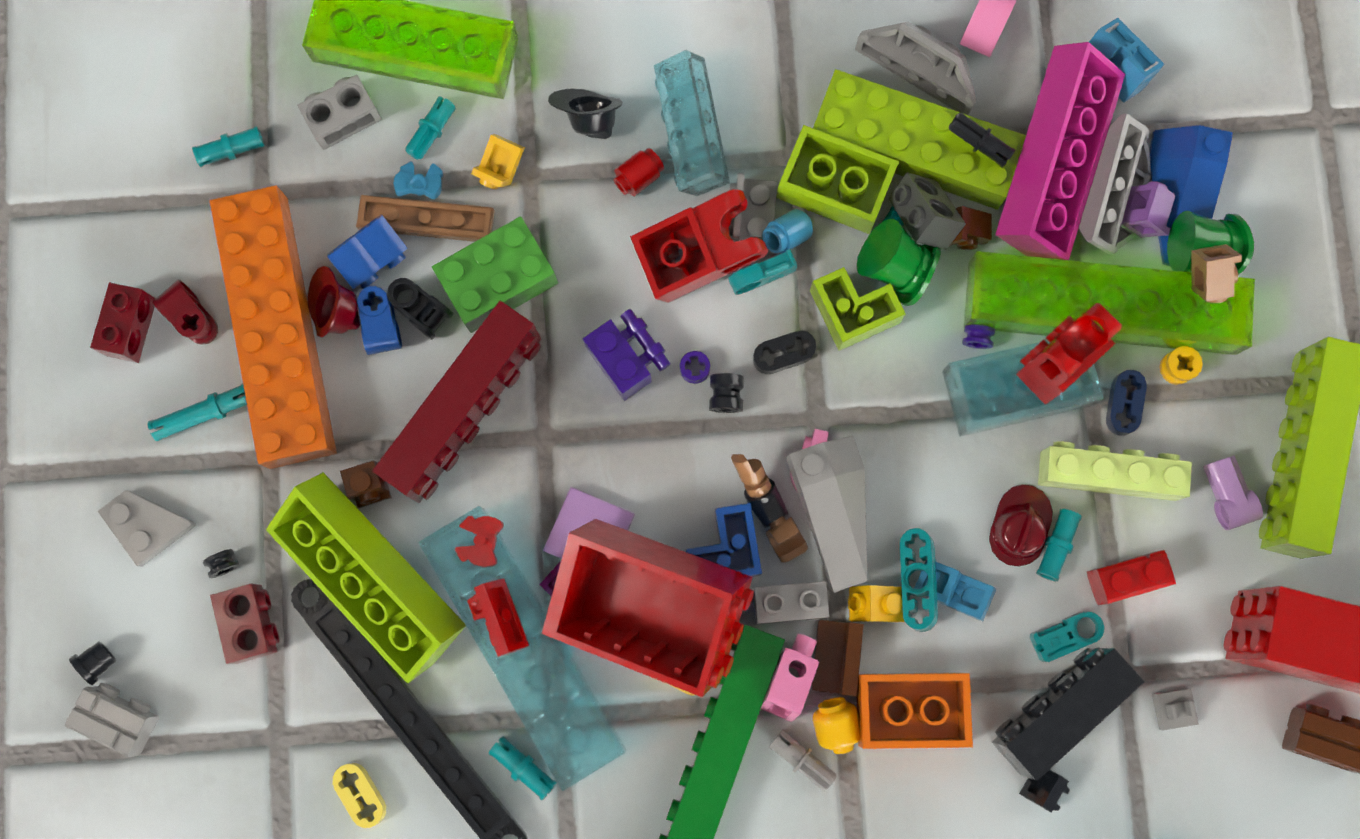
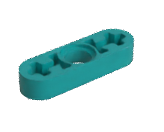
[900,528,938,632]

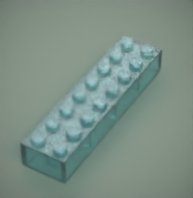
[418,505,627,792]

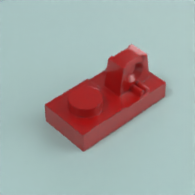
[467,578,530,657]

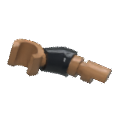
[731,454,808,563]

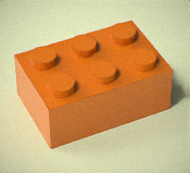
[857,673,973,749]

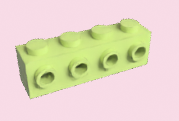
[1038,441,1192,501]

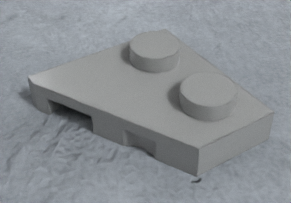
[97,490,196,567]

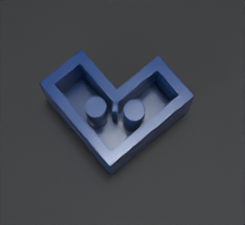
[686,503,762,577]

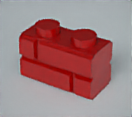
[1087,550,1176,605]

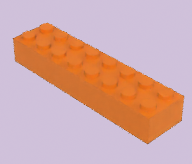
[209,185,337,469]

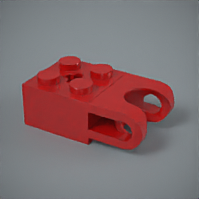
[630,189,768,303]
[1016,303,1122,405]

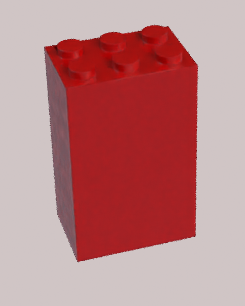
[542,519,754,697]
[1224,586,1360,694]

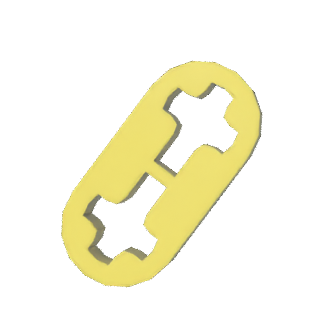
[332,763,386,828]

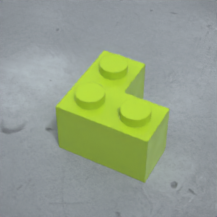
[810,267,906,351]

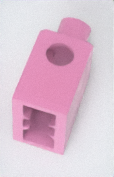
[761,634,819,722]

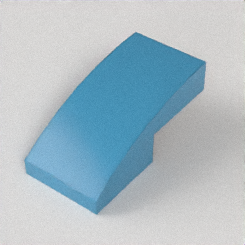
[914,561,996,622]

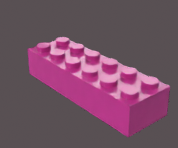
[995,42,1125,263]

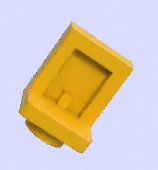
[471,134,525,190]
[848,585,904,622]

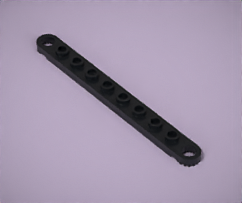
[291,579,528,839]

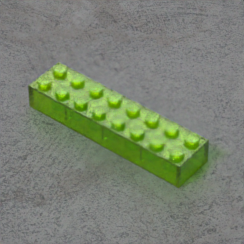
[964,251,1255,355]

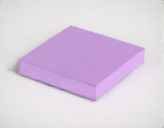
[543,487,635,559]

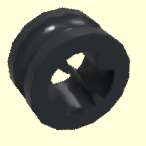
[202,549,239,579]

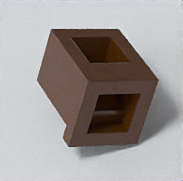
[950,206,992,250]
[340,460,392,508]

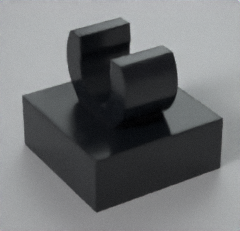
[1019,770,1070,813]

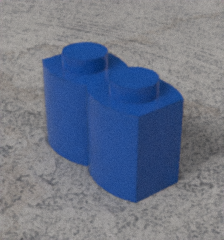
[327,214,408,289]

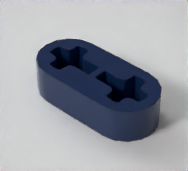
[1106,370,1147,436]

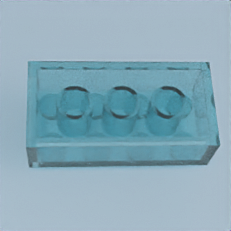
[942,341,1104,437]

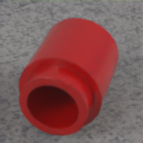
[614,148,665,196]

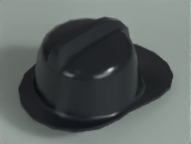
[548,89,623,139]

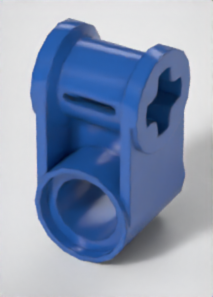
[357,286,402,355]

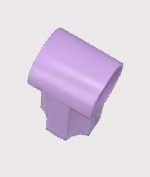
[1203,455,1263,530]

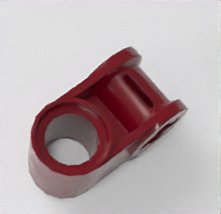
[152,279,218,345]

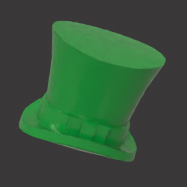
[1167,211,1254,275]
[857,219,941,306]

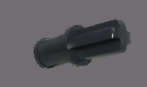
[949,113,1015,168]

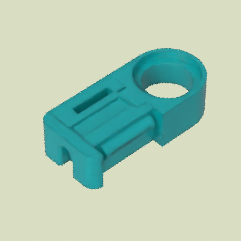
[728,250,797,295]
[1030,612,1105,662]

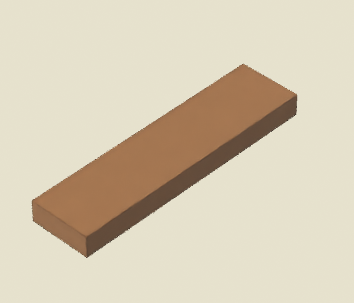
[356,195,495,242]

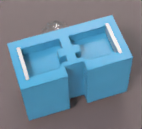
[1089,18,1165,103]

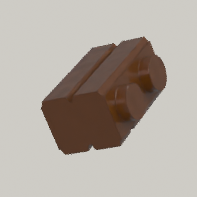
[1282,704,1360,774]

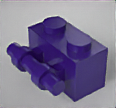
[582,309,671,401]

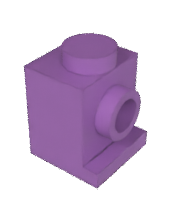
[1121,181,1175,238]

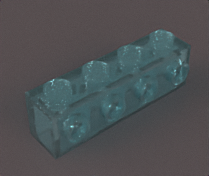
[654,50,730,196]

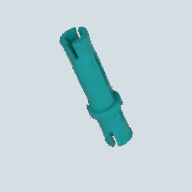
[147,384,247,442]

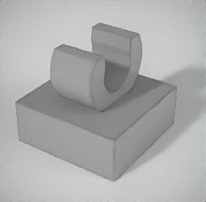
[1152,688,1199,730]

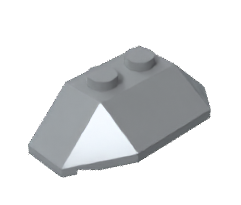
[855,22,976,115]
[1079,114,1151,255]

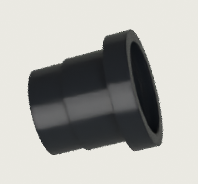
[69,641,116,686]

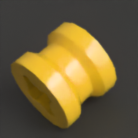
[1159,346,1203,385]

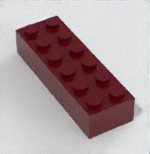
[372,300,541,503]

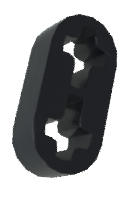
[753,330,817,374]

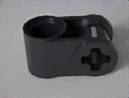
[387,278,454,340]

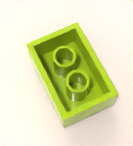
[776,125,899,234]

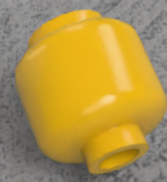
[812,697,860,754]

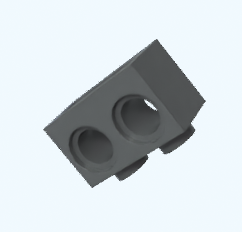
[888,172,966,250]

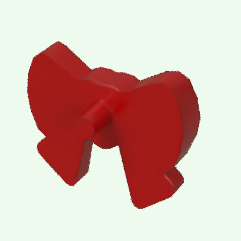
[455,516,504,567]

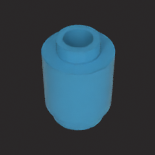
[762,209,813,253]

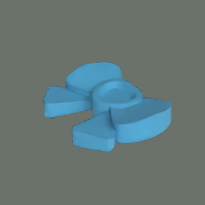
[393,161,443,199]

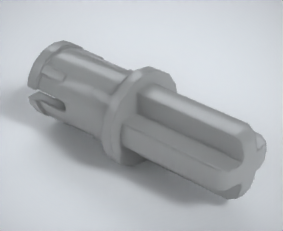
[769,730,836,791]

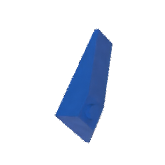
[1149,125,1233,266]

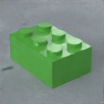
[431,216,559,333]

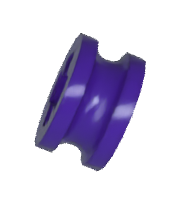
[962,325,995,349]
[680,351,711,384]

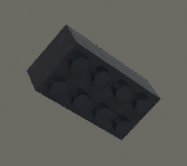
[992,647,1145,781]

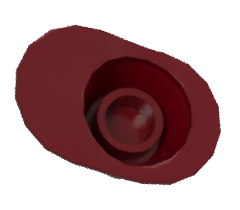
[308,266,360,338]
[989,485,1053,567]

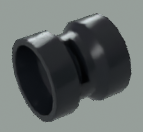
[709,373,744,413]

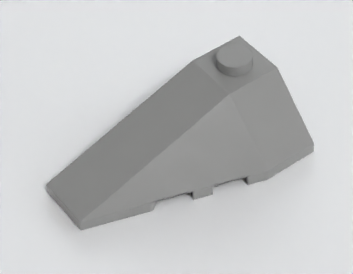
[786,436,867,593]

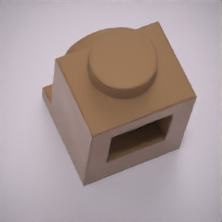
[1191,244,1242,303]

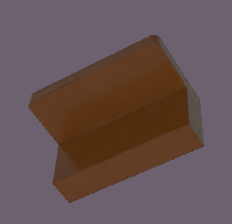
[811,620,864,696]

